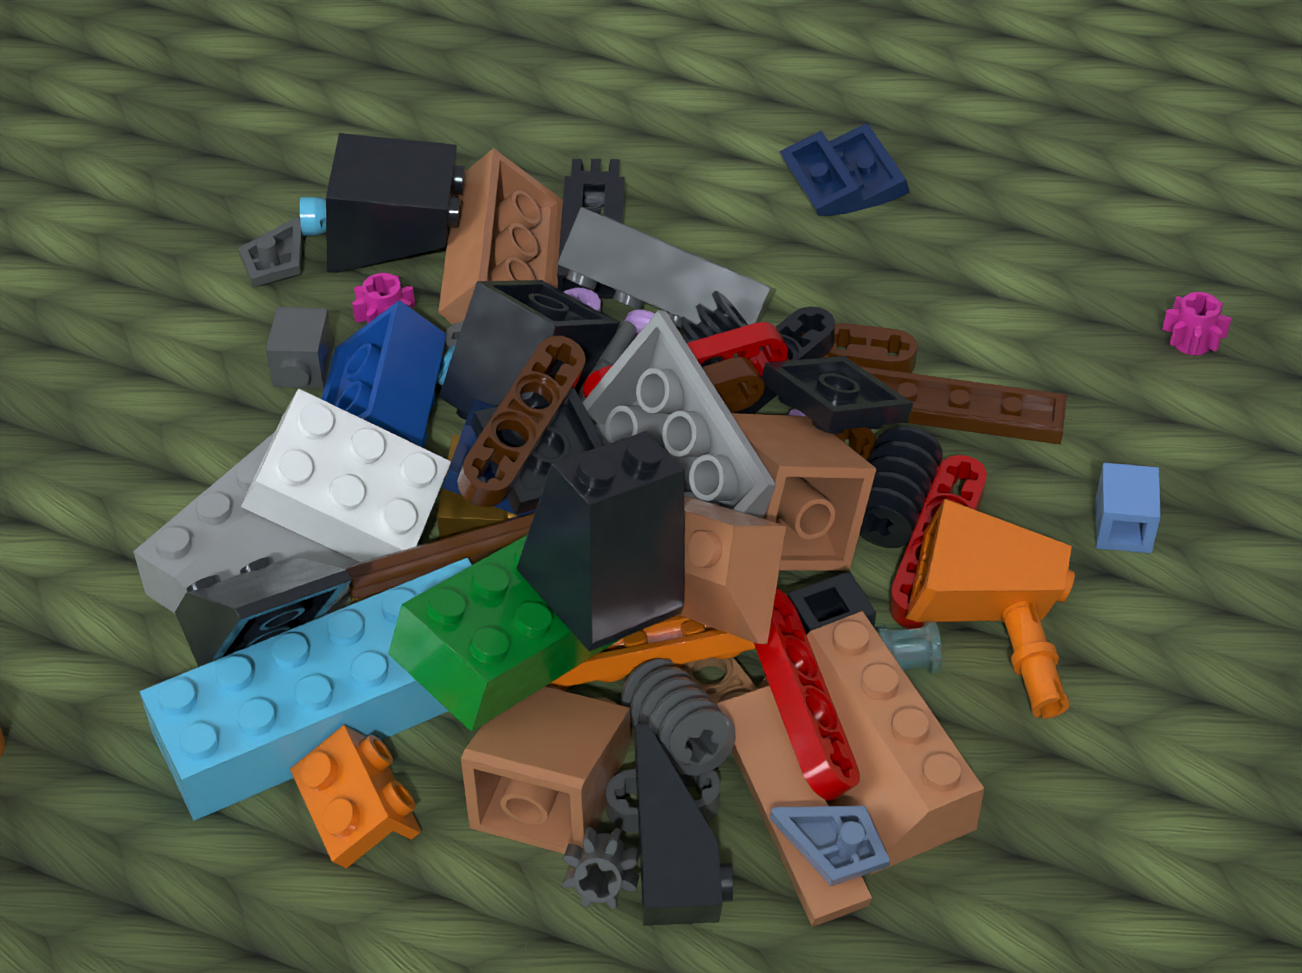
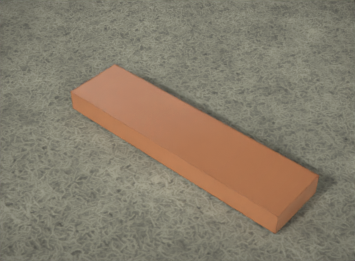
[716,686,872,927]

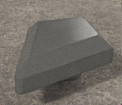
[238,217,303,287]

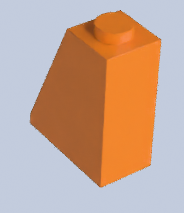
[906,499,1075,622]

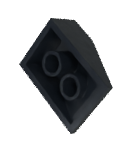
[175,556,352,667]

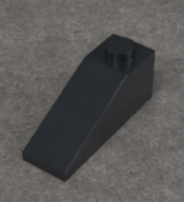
[634,724,733,926]

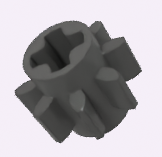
[562,827,640,909]

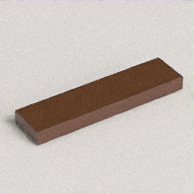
[860,366,1067,445]

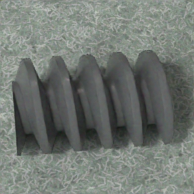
[621,659,736,776]

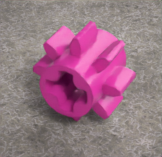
[352,273,415,324]
[1162,292,1231,355]

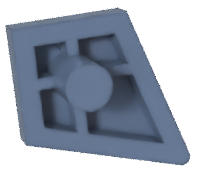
[770,806,890,886]

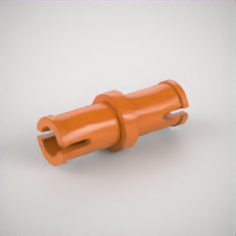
[1001,601,1070,719]

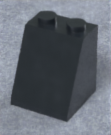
[326,133,465,273]
[439,280,619,420]
[516,431,684,652]

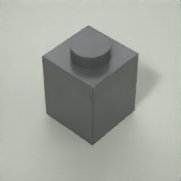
[266,307,334,389]

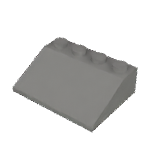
[582,310,776,519]
[133,432,360,616]

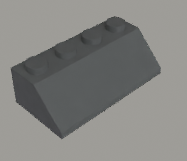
[557,207,777,329]

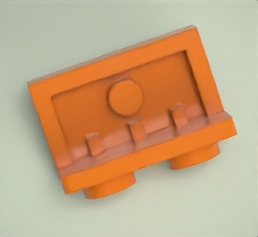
[290,725,421,869]

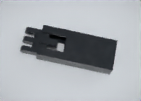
[557,159,625,299]

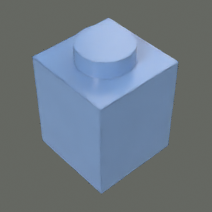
[1095,463,1161,553]

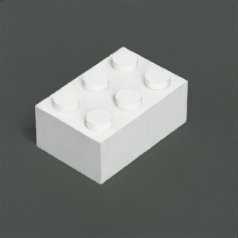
[241,388,451,563]

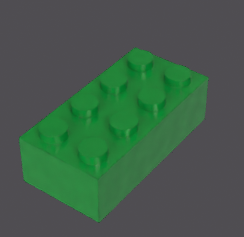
[388,535,624,732]

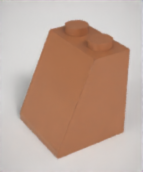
[731,413,876,571]
[461,684,631,854]

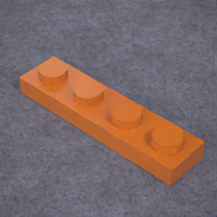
[550,615,756,691]

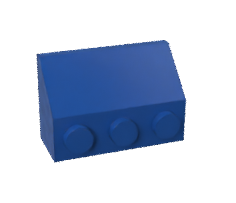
[322,300,446,448]

